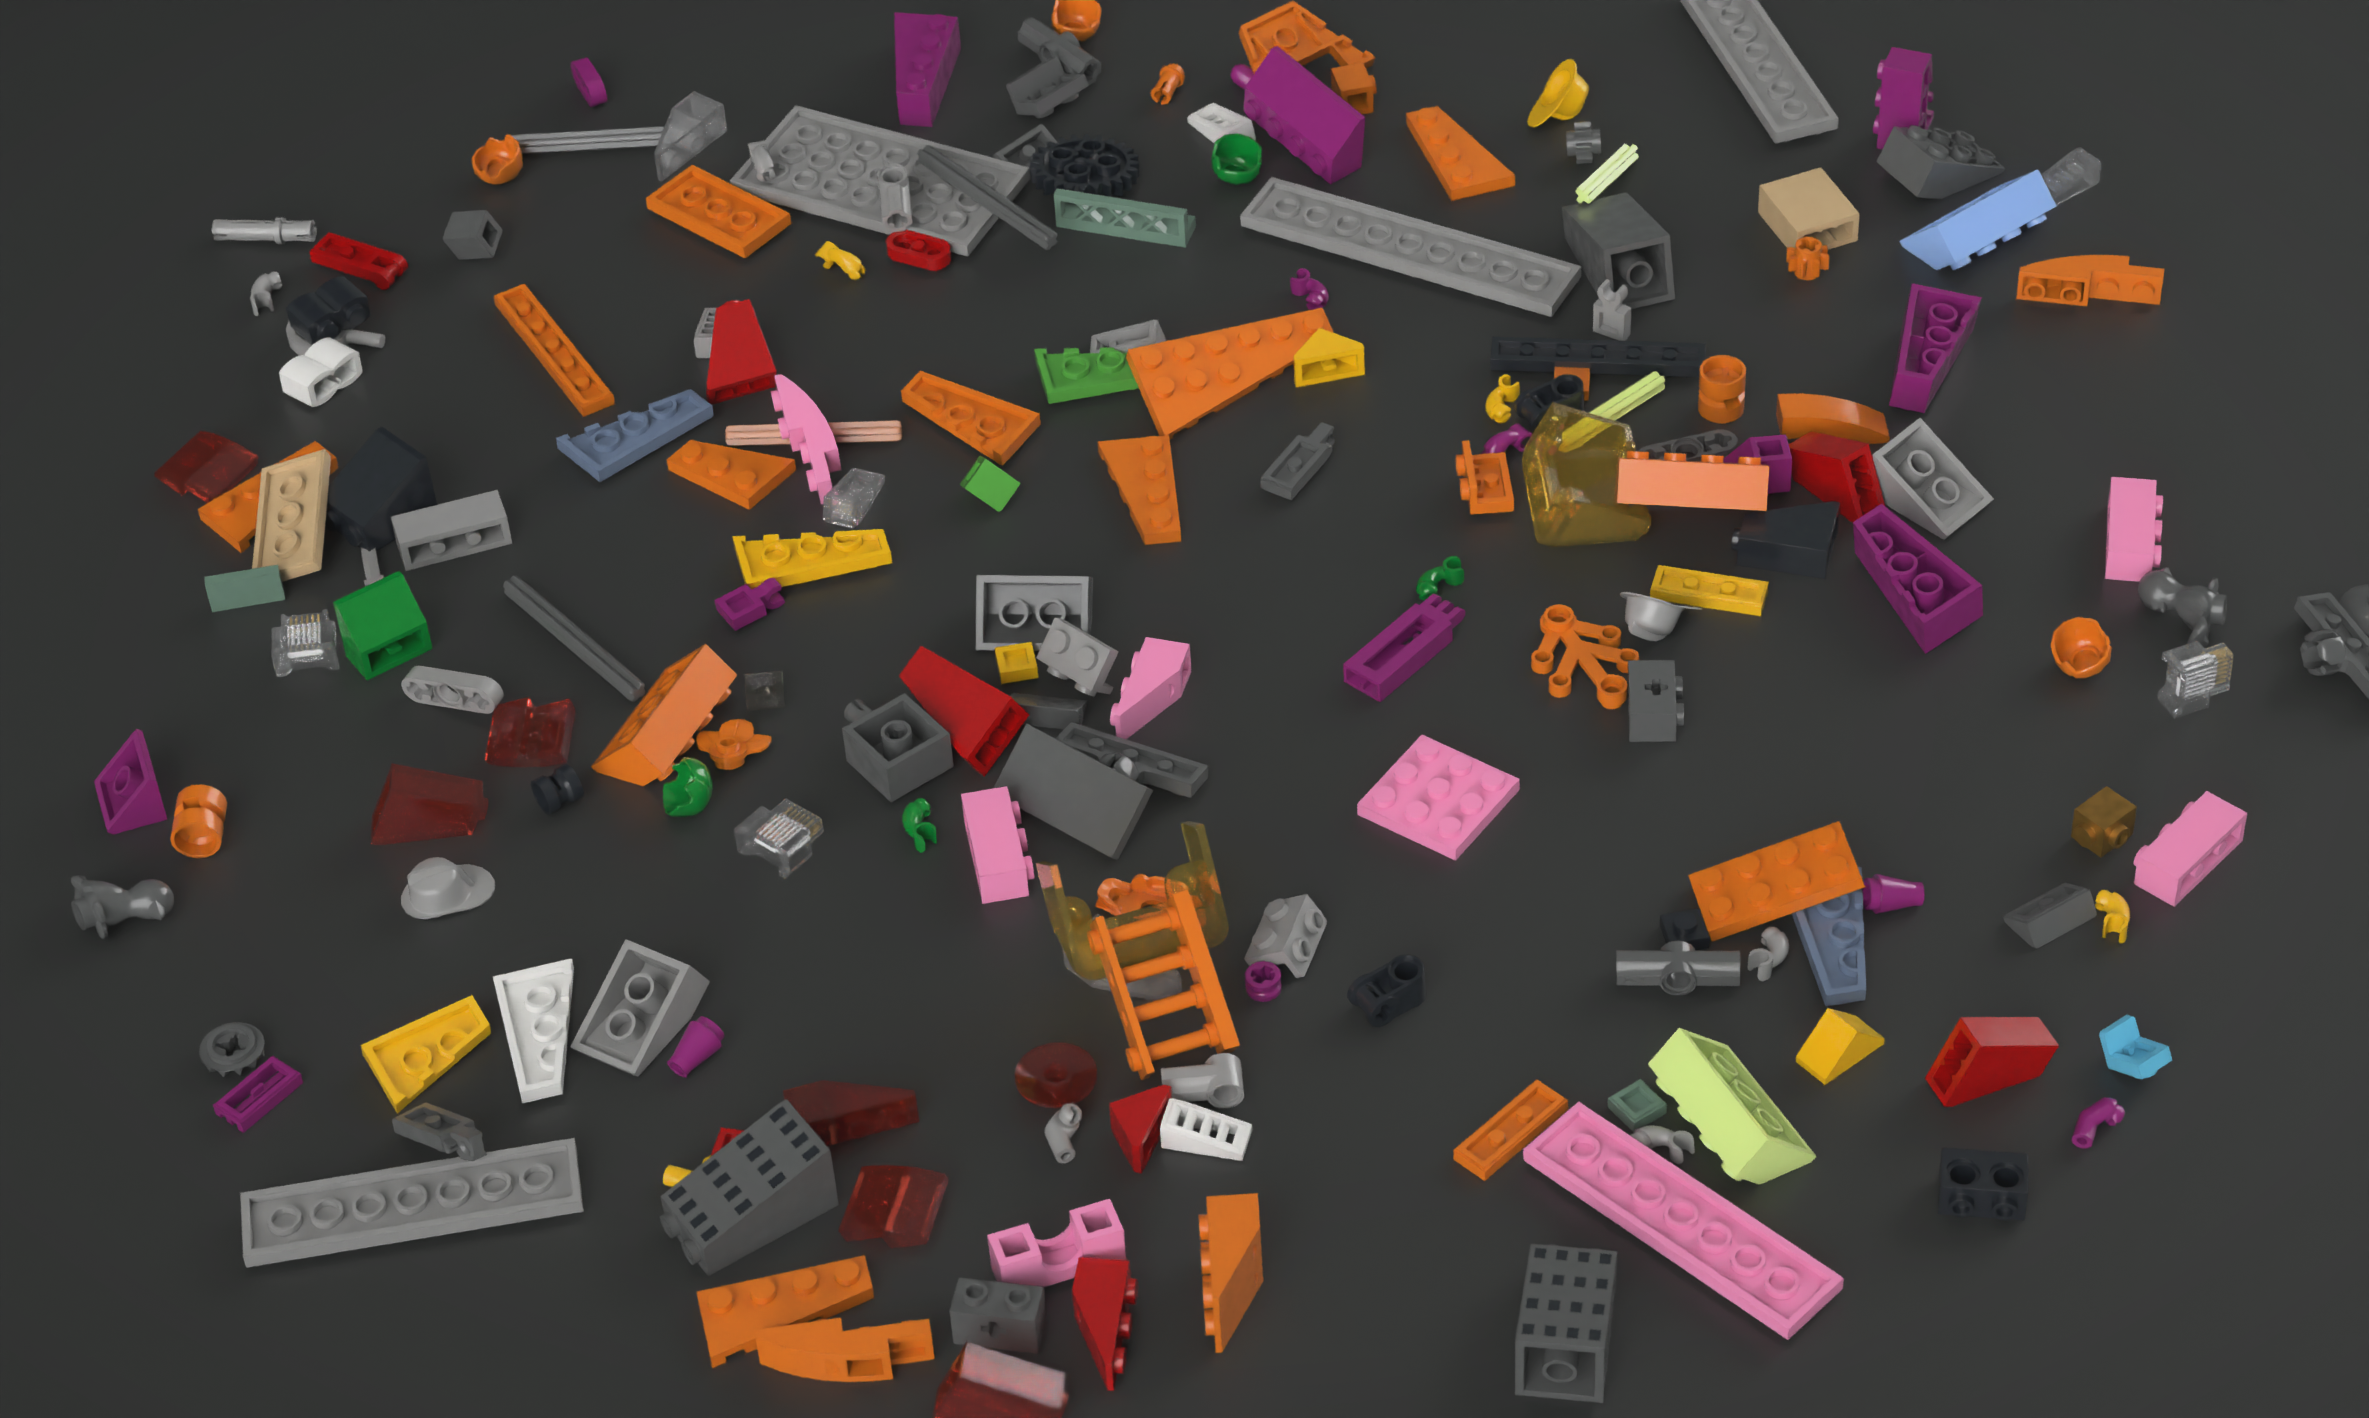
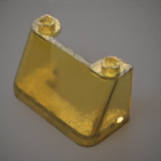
[1522,402,1651,547]

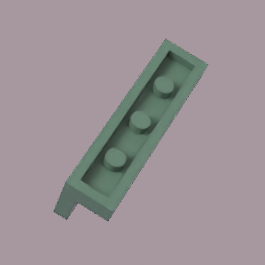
[1054,188,1196,248]

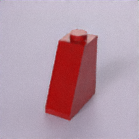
[706,299,776,405]
[1789,431,1886,523]
[1925,1017,2059,1107]

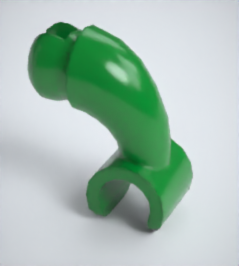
[1416,556,1464,602]
[902,798,937,853]

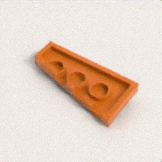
[1406,106,1515,201]
[901,371,1041,466]
[1097,435,1181,545]
[198,441,339,553]
[697,1255,874,1368]

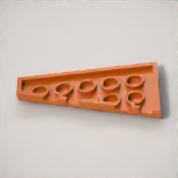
[1126,307,1334,439]

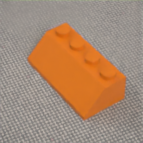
[1614,451,1769,511]
[591,644,737,786]

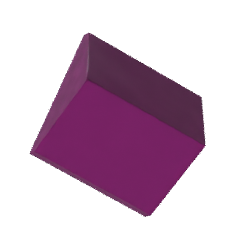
[94,729,168,834]

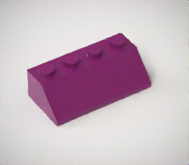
[1243,46,1365,184]

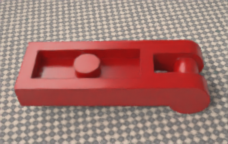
[309,232,408,290]

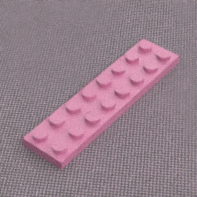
[1523,1102,1844,1340]

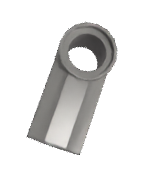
[877,164,912,232]
[1161,1053,1244,1109]

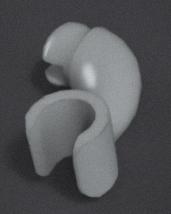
[747,140,775,181]
[250,271,282,316]
[1747,926,1790,981]
[1630,1125,1695,1164]

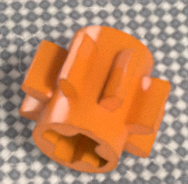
[1786,237,1830,280]

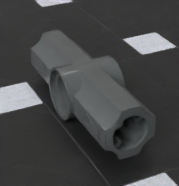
[1018,17,1102,85]
[1616,941,1740,996]

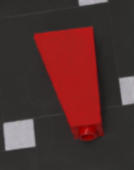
[899,646,1029,777]

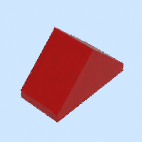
[1109,1084,1172,1174]

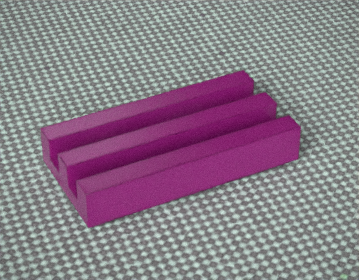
[213,1056,303,1133]

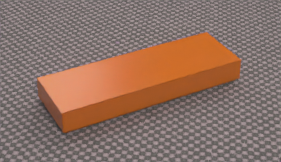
[1453,1079,1568,1181]

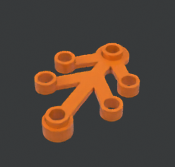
[1531,604,1639,709]

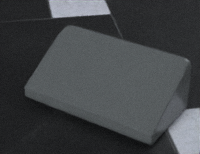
[992,123,1058,168]
[1011,693,1088,729]
[2003,883,2097,948]

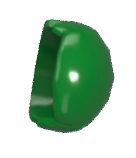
[1211,133,1262,185]
[663,757,713,817]

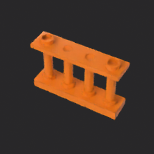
[1087,890,1240,1080]

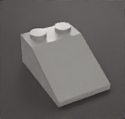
[1872,418,1994,540]
[570,939,710,1077]

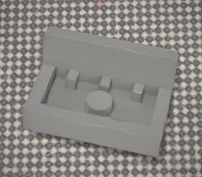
[1036,617,1119,697]
[1244,894,1327,978]

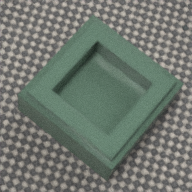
[1608,1079,1667,1132]

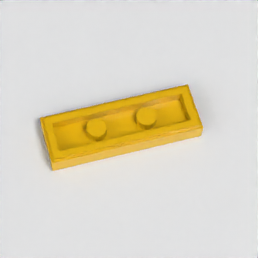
[1650,565,1769,616]

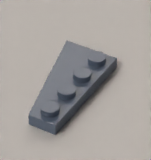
[556,389,714,482]
[1792,867,1866,1007]

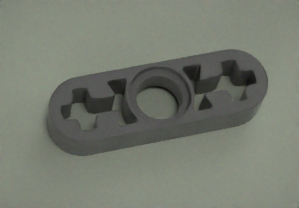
[1638,429,1738,461]

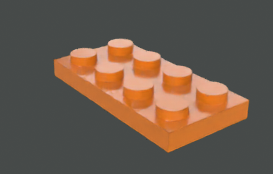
[646,165,791,258]
[1688,821,1865,942]

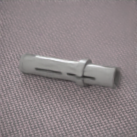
[212,217,317,244]

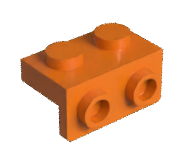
[1455,440,1514,515]

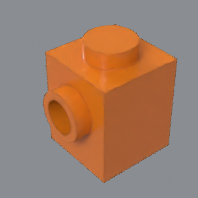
[1331,63,1377,115]

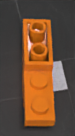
[2016,255,2164,306]
[755,1318,935,1382]

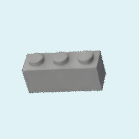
[391,490,512,571]

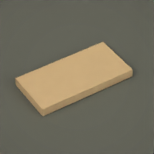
[252,449,331,582]

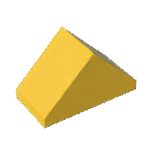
[1293,328,1365,387]
[1796,1008,1885,1085]

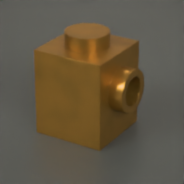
[2071,786,2137,858]

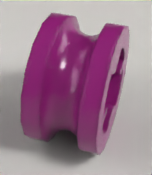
[1245,961,1282,1002]

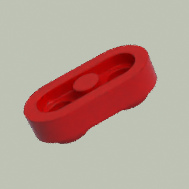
[886,230,952,271]

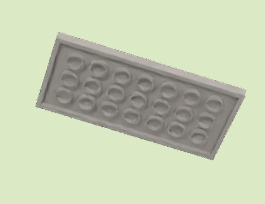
[730,105,1031,256]

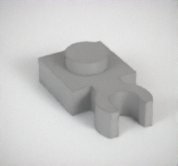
[1593,279,1631,341]

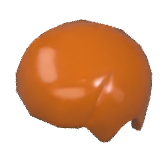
[1051,0,1102,41]
[472,134,523,185]
[2051,617,2112,679]

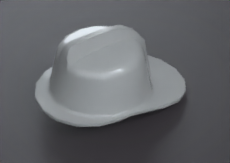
[1620,592,1702,641]
[401,857,495,920]

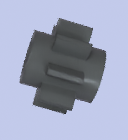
[1566,121,1601,164]

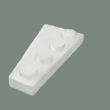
[493,958,574,1103]

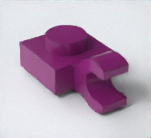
[714,578,785,631]

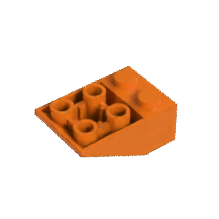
[1199,1193,1263,1353]

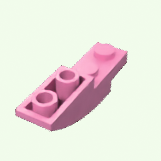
[771,374,842,504]

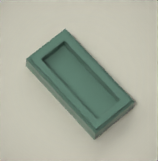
[204,565,286,612]

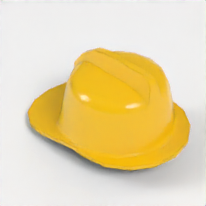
[1527,59,1589,127]

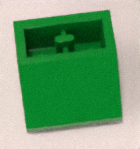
[333,571,433,680]

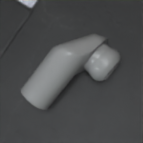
[1045,1103,1082,1163]

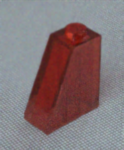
[371,763,489,845]
[932,1342,1068,1418]

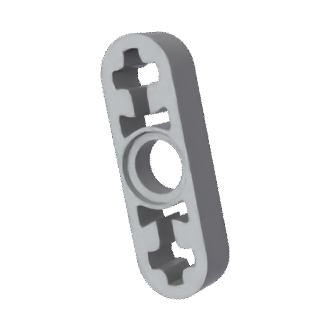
[401,666,504,714]

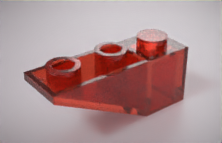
[783,1080,919,1146]

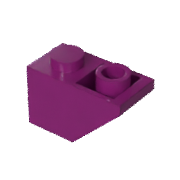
[1723,434,1792,494]

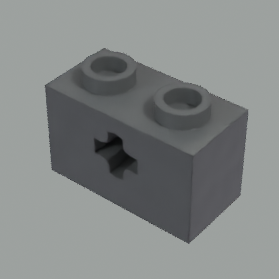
[1628,660,1684,742]
[950,1277,1047,1354]

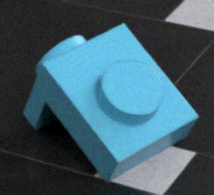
[2099,1015,2172,1080]

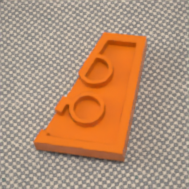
[667,440,796,510]

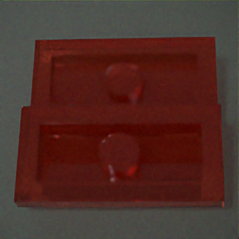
[154,431,259,503]
[485,697,576,767]
[838,1165,949,1248]

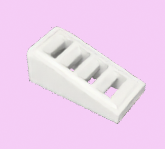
[1187,103,1256,144]
[1160,1098,1252,1161]

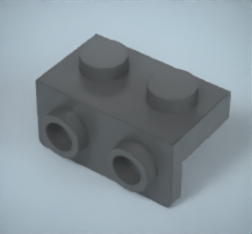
[1006,57,1089,118]

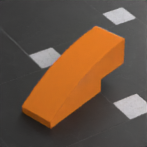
[1776,393,1890,444]

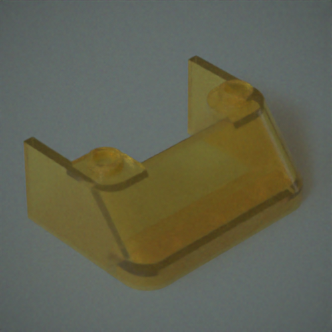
[1036,821,1229,980]

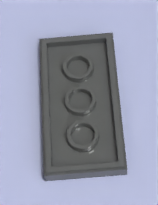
[994,723,1153,860]

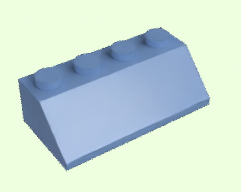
[1900,169,2056,271]

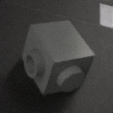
[442,210,503,260]

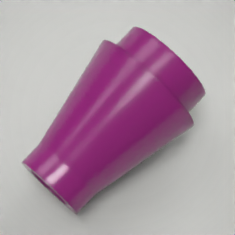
[1862,874,1925,914]
[667,1016,725,1078]

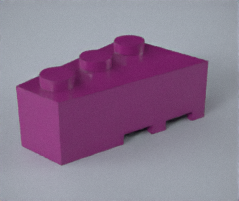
[1873,47,1934,149]

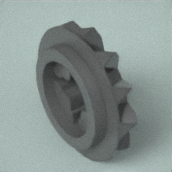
[199,1022,265,1077]

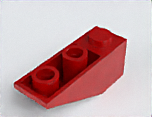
[1072,1257,1138,1391]

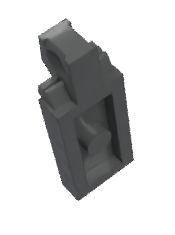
[1260,422,1335,500]
[392,1102,487,1161]

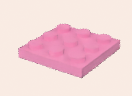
[1357,735,1520,861]

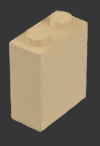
[1758,167,1860,250]

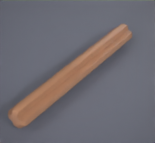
[725,420,902,447]

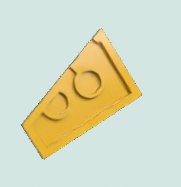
[361,995,491,1114]

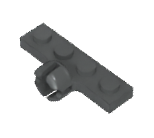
[2294,592,2369,699]
[1056,722,1209,798]

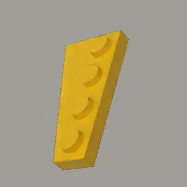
[732,529,892,589]

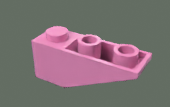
[1110,637,1191,739]

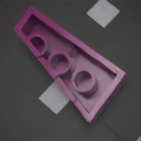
[894,12,961,127]
[1889,283,1982,413]
[1853,504,1983,654]

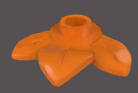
[696,719,772,770]

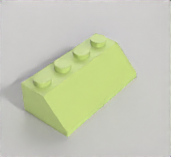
[1648,1028,1816,1185]

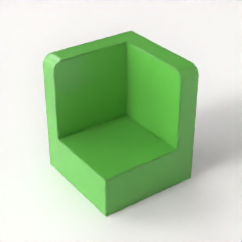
[959,455,1021,512]

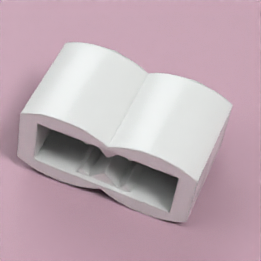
[279,337,363,407]

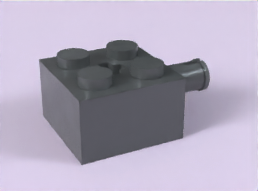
[842,693,954,802]

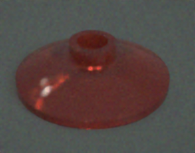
[1015,1042,1097,1108]

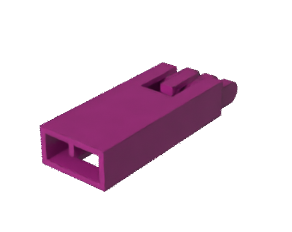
[1343,594,1465,702]

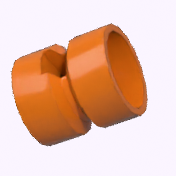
[1698,355,1746,423]
[170,784,227,858]

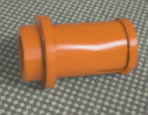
[1151,64,1185,105]

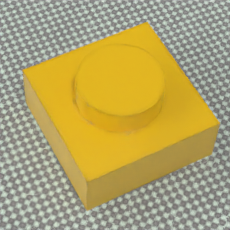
[994,642,1039,684]

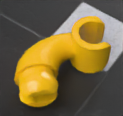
[815,241,866,280]
[1485,374,1520,423]
[2095,889,2130,944]

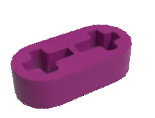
[571,57,607,107]

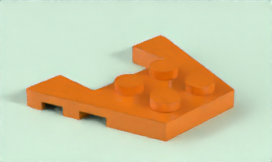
[1239,1,1375,73]

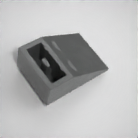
[1876,125,2005,199]

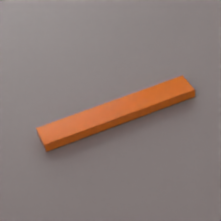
[494,284,615,417]

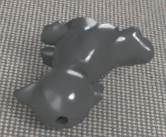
[2138,567,2227,649]
[71,875,174,939]

